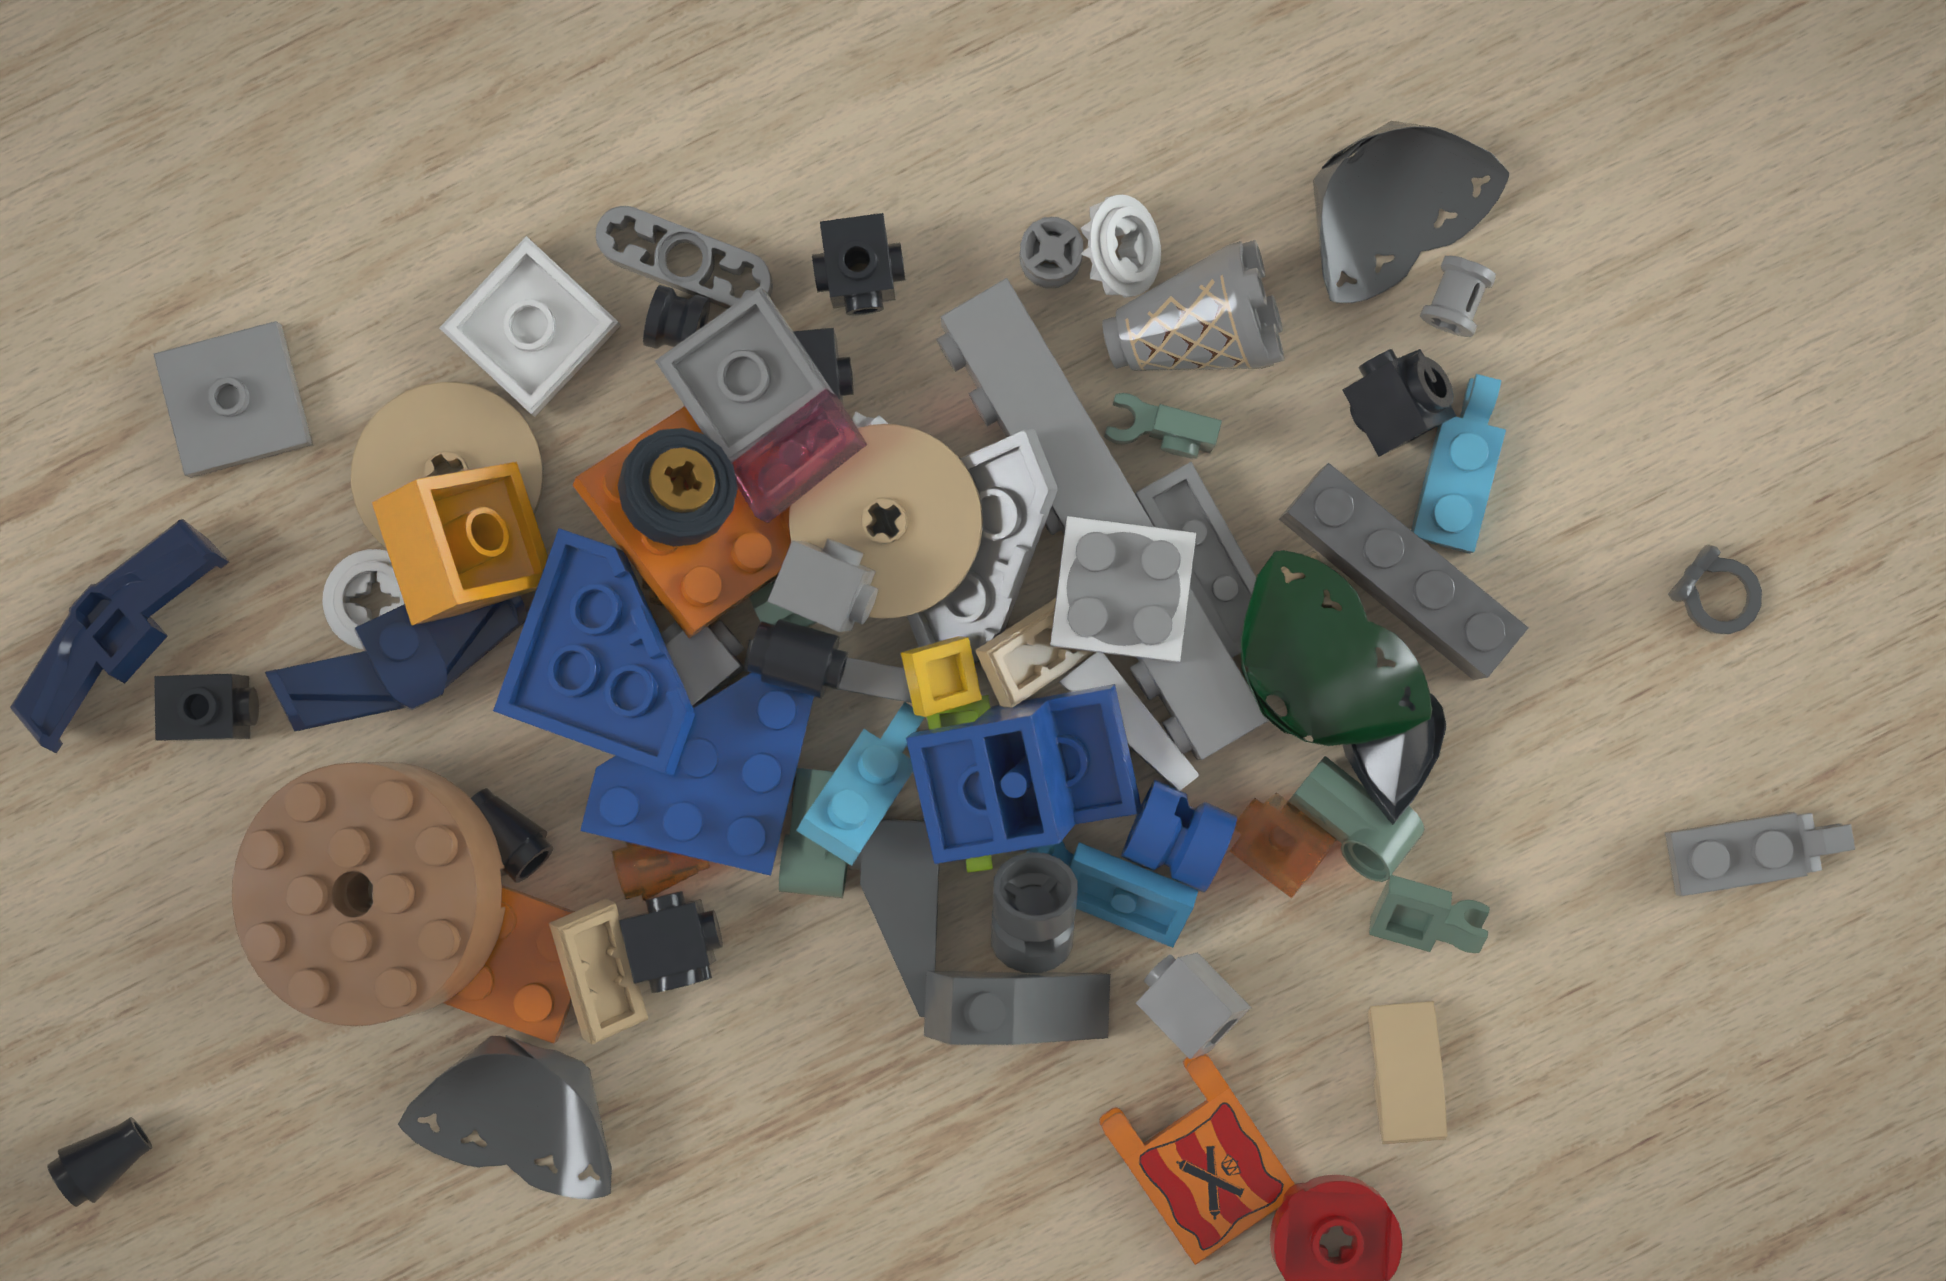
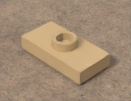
[975,598,1095,708]
[549,898,648,1045]

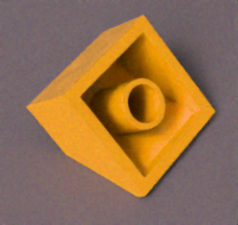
[372,462,548,626]

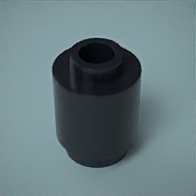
[747,619,848,699]

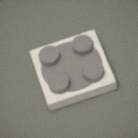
[1050,516,1196,663]

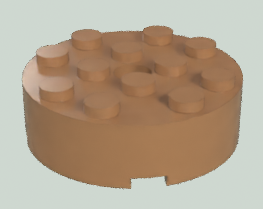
[232,762,505,1026]

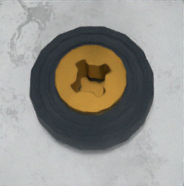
[618,428,738,547]

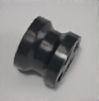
[643,285,710,349]

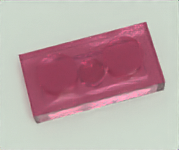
[732,388,867,523]

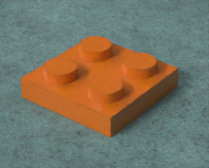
[444,885,575,1044]

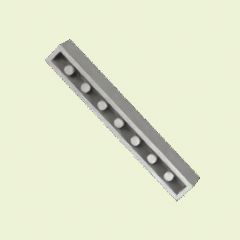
[937,278,1269,760]

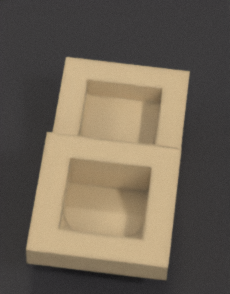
[1367,1001,1447,1145]

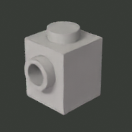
[768,539,878,632]
[661,620,745,708]
[1136,952,1251,1059]

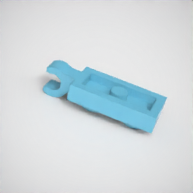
[1411,374,1506,554]
[796,702,925,866]

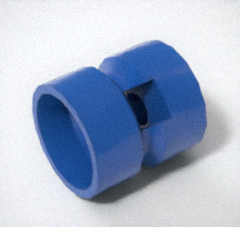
[1121,780,1237,892]

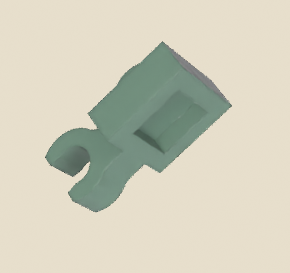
[1104,393,1222,459]
[1369,875,1490,953]

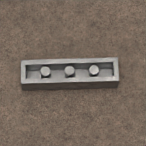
[1279,462,1529,680]

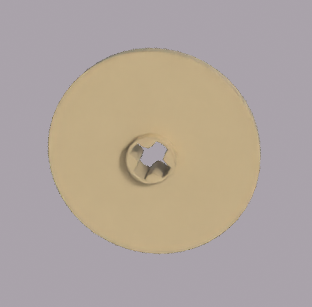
[350,382,544,548]
[789,424,983,618]

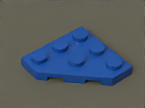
[493,528,695,776]
[580,672,814,876]

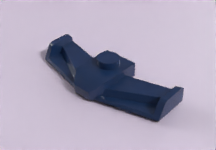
[10,519,229,753]
[265,596,527,732]

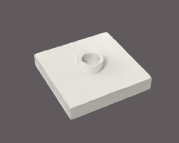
[439,236,621,417]

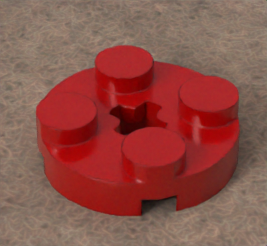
[1270,1175,1402,1281]

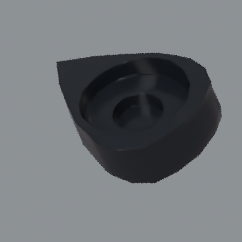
[1343,686,1446,825]

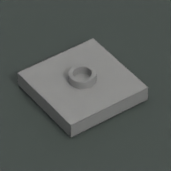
[655,286,835,466]
[154,321,313,478]

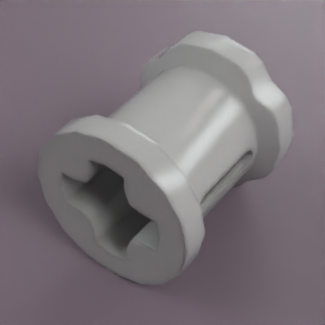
[1420,255,1496,337]

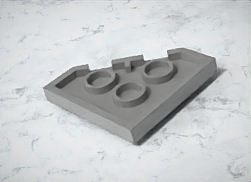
[872,429,1058,664]

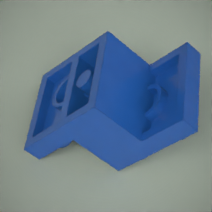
[906,684,1142,864]

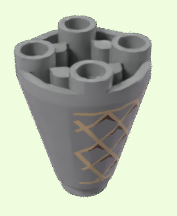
[1102,240,1284,371]

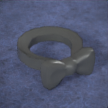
[1668,544,1762,634]

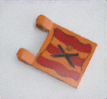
[1099,1054,1295,1265]

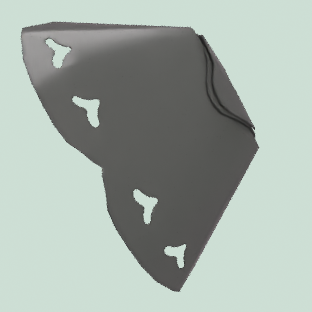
[1313,121,1510,303]
[398,1035,612,1199]

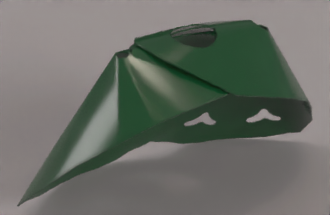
[1240,550,1432,746]

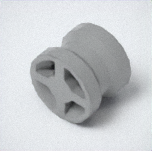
[1020,217,1084,289]

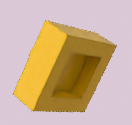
[901,636,982,717]

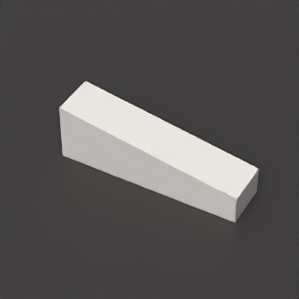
[1059,652,1199,791]

